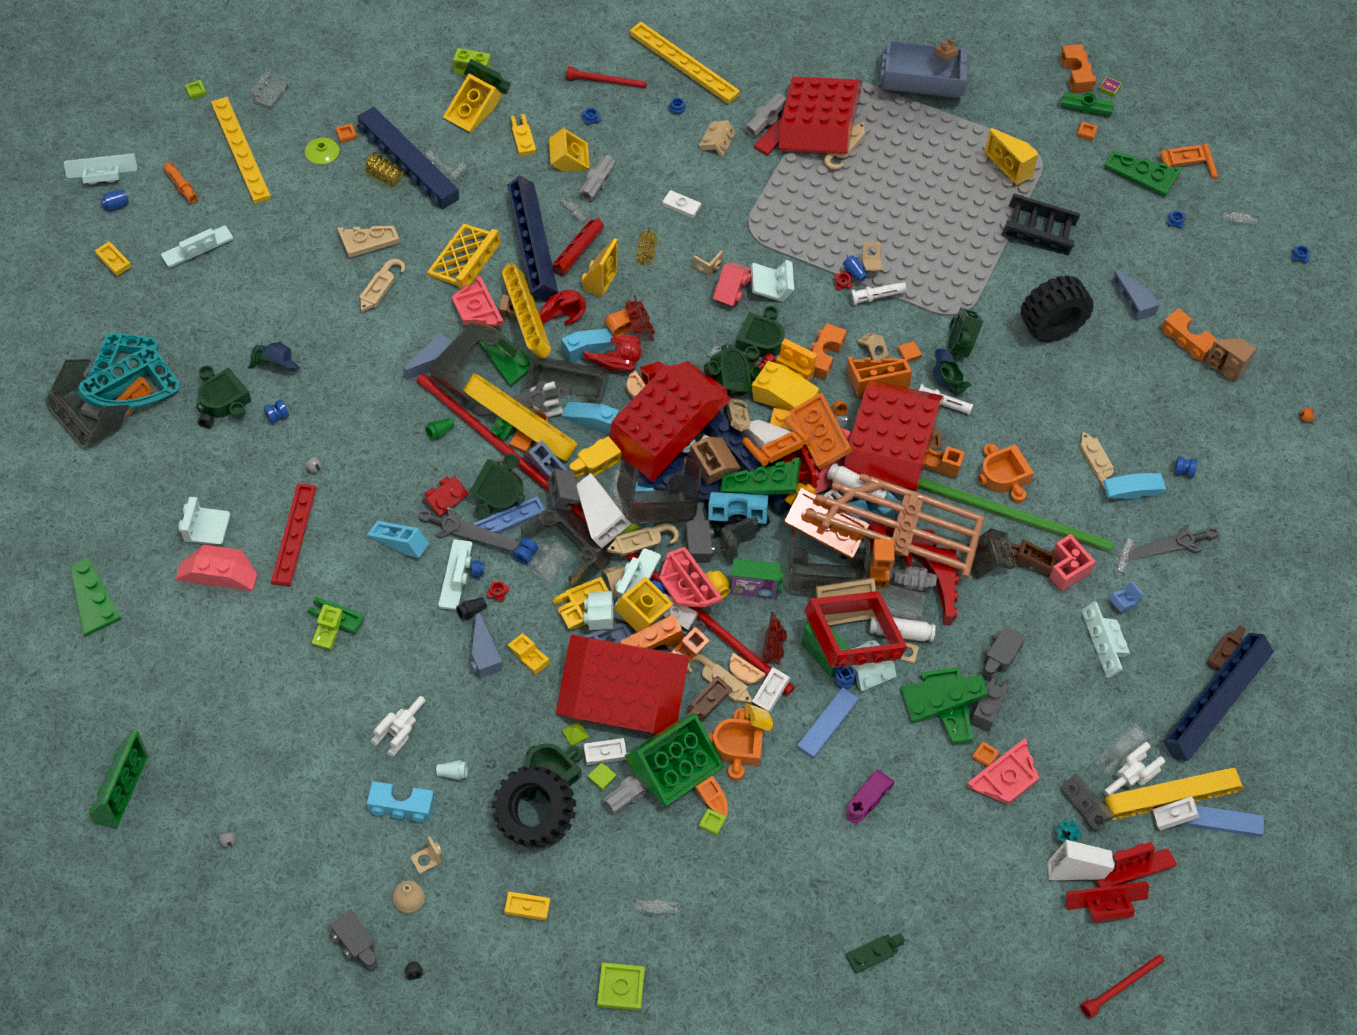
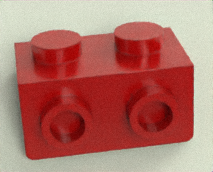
[421,476,469,517]

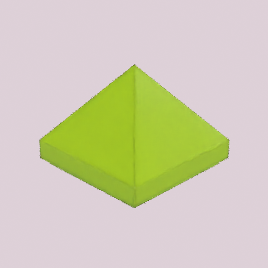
[562,721,589,746]

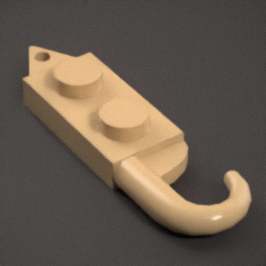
[824,122,866,169]
[359,259,405,312]
[727,398,750,431]
[1079,432,1114,489]
[607,523,679,557]
[687,654,752,704]

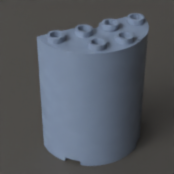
[879,40,967,99]

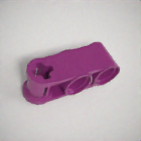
[846,769,895,823]

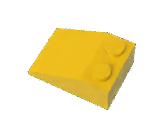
[443,74,503,133]
[984,128,1039,185]
[581,238,618,297]
[752,361,819,411]

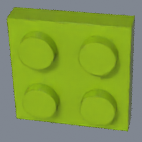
[597,962,645,1011]

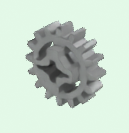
[894,566,937,590]

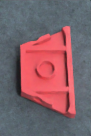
[452,276,504,326]
[967,738,1039,805]

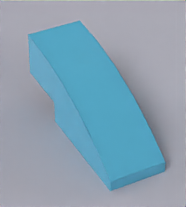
[1103,473,1166,500]

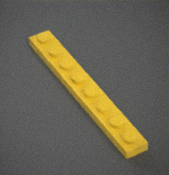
[630,22,740,104]
[211,97,271,204]

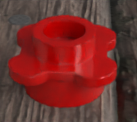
[834,272,853,290]
[487,581,509,602]

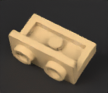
[699,120,735,156]

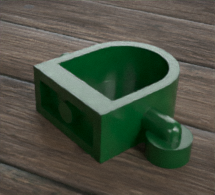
[736,306,785,363]
[947,307,984,360]
[704,344,762,396]
[196,365,252,419]
[469,454,526,519]
[522,744,582,803]

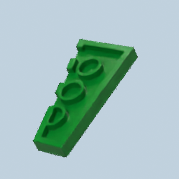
[1104,151,1183,197]
[472,325,537,388]
[720,457,801,495]
[70,557,122,637]
[920,667,973,745]
[901,676,990,723]

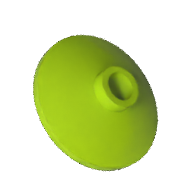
[305,138,340,165]

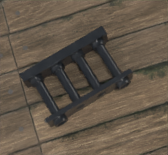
[1001,193,1081,256]

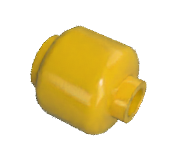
[705,571,731,599]

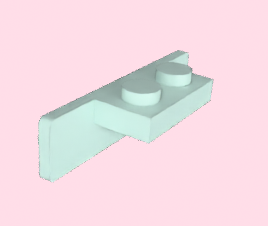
[64,153,138,184]
[161,226,233,268]
[439,539,472,610]
[613,548,661,623]
[1082,602,1130,678]

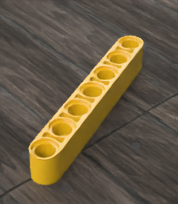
[502,263,551,359]
[463,374,578,461]
[1104,768,1244,820]

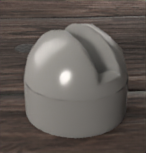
[305,457,322,473]
[218,831,236,848]

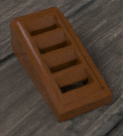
[1017,539,1057,576]

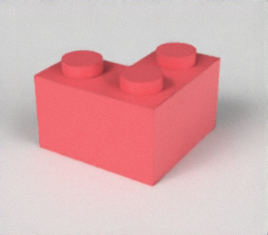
[713,262,752,306]
[1049,534,1095,592]

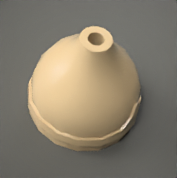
[393,880,425,914]

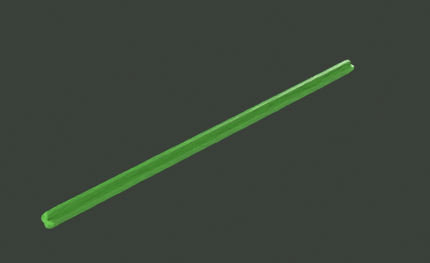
[918,478,1114,552]

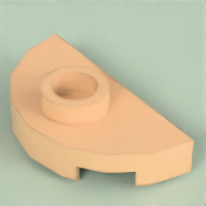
[626,371,646,399]
[730,653,766,684]

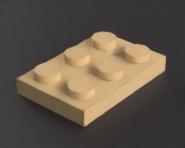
[816,578,876,625]

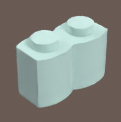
[584,591,614,630]

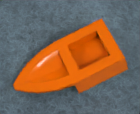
[694,776,728,816]

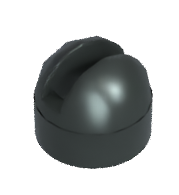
[197,413,214,429]
[405,961,423,980]

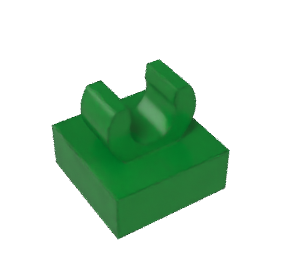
[490,416,515,441]

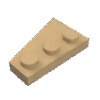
[337,225,400,258]

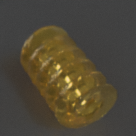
[365,152,404,187]

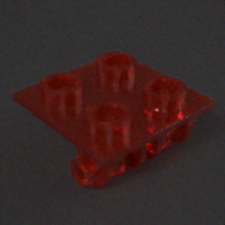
[625,295,655,341]
[762,612,787,666]

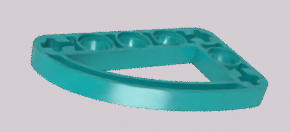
[83,333,159,400]
[77,346,180,411]

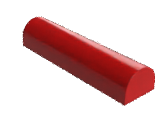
[552,218,604,276]

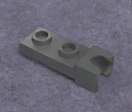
[1061,774,1115,830]

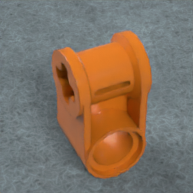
[604,306,640,337]

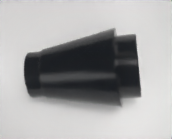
[456,597,487,620]

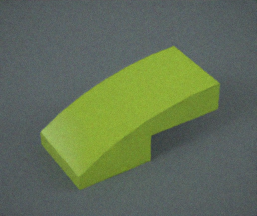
[312,604,343,651]

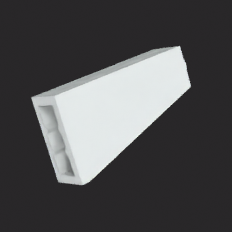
[577,473,631,548]

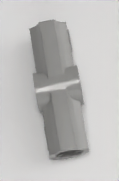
[745,93,787,138]
[579,155,616,202]
[603,775,648,815]

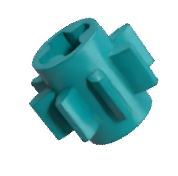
[1055,819,1083,842]

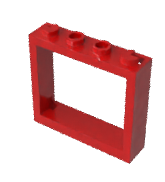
[804,591,907,668]

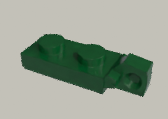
[464,59,511,94]
[846,933,905,974]

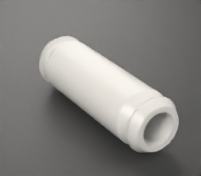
[827,463,888,506]
[870,616,936,642]

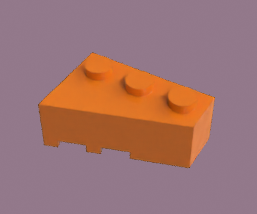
[846,357,912,397]

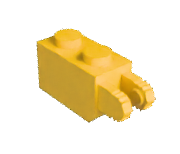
[569,436,621,479]

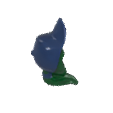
[248,341,300,370]
[932,349,972,395]

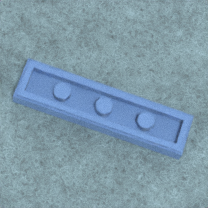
[472,496,546,543]
[797,687,859,759]
[1179,806,1264,837]

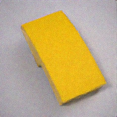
[561,604,588,630]
[508,633,551,675]
[744,703,773,731]

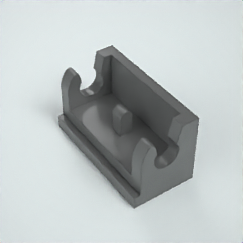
[547,469,580,511]

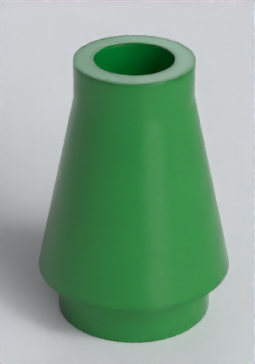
[425,417,454,440]

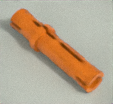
[163,162,198,203]

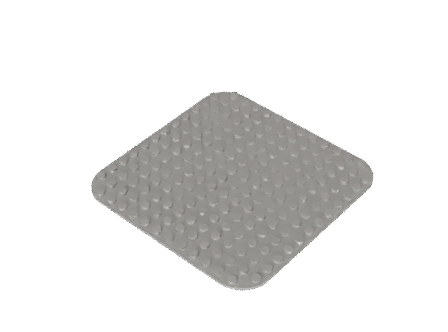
[748,82,1043,316]

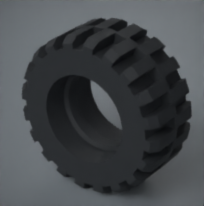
[1020,275,1094,342]
[492,765,576,848]

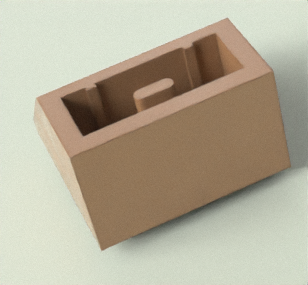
[1206,338,1257,382]
[689,437,741,485]

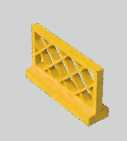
[427,223,502,290]

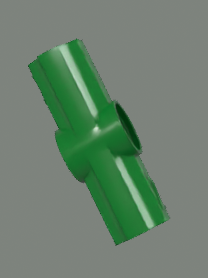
[1061,92,1114,116]

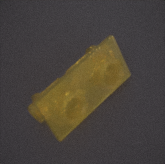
[636,227,657,265]

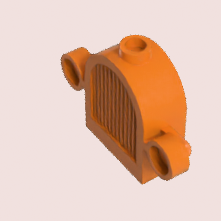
[978,444,1034,503]
[709,708,763,781]

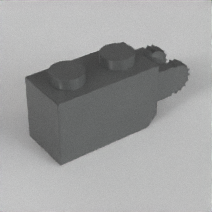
[684,508,715,563]
[982,625,1026,681]
[971,674,1010,732]
[330,910,377,972]

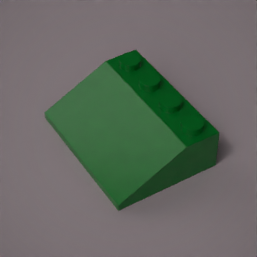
[625,713,724,807]
[89,729,148,829]

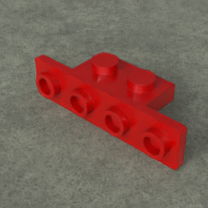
[781,444,820,488]
[1095,842,1177,887]
[1065,881,1149,922]

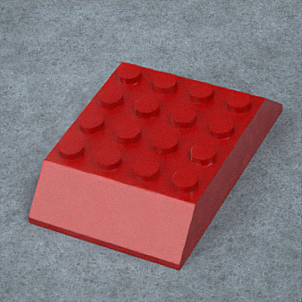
[779,76,863,154]
[609,363,730,482]
[844,380,944,492]
[556,634,690,734]

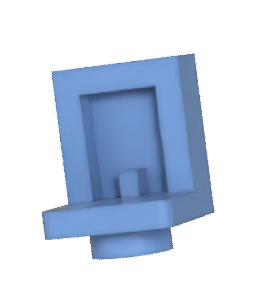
[1109,581,1144,612]

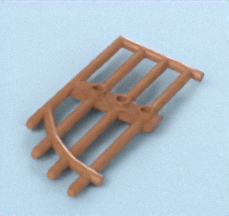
[805,474,985,579]

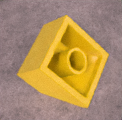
[549,128,590,171]
[613,577,674,632]

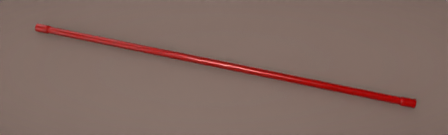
[417,373,795,696]

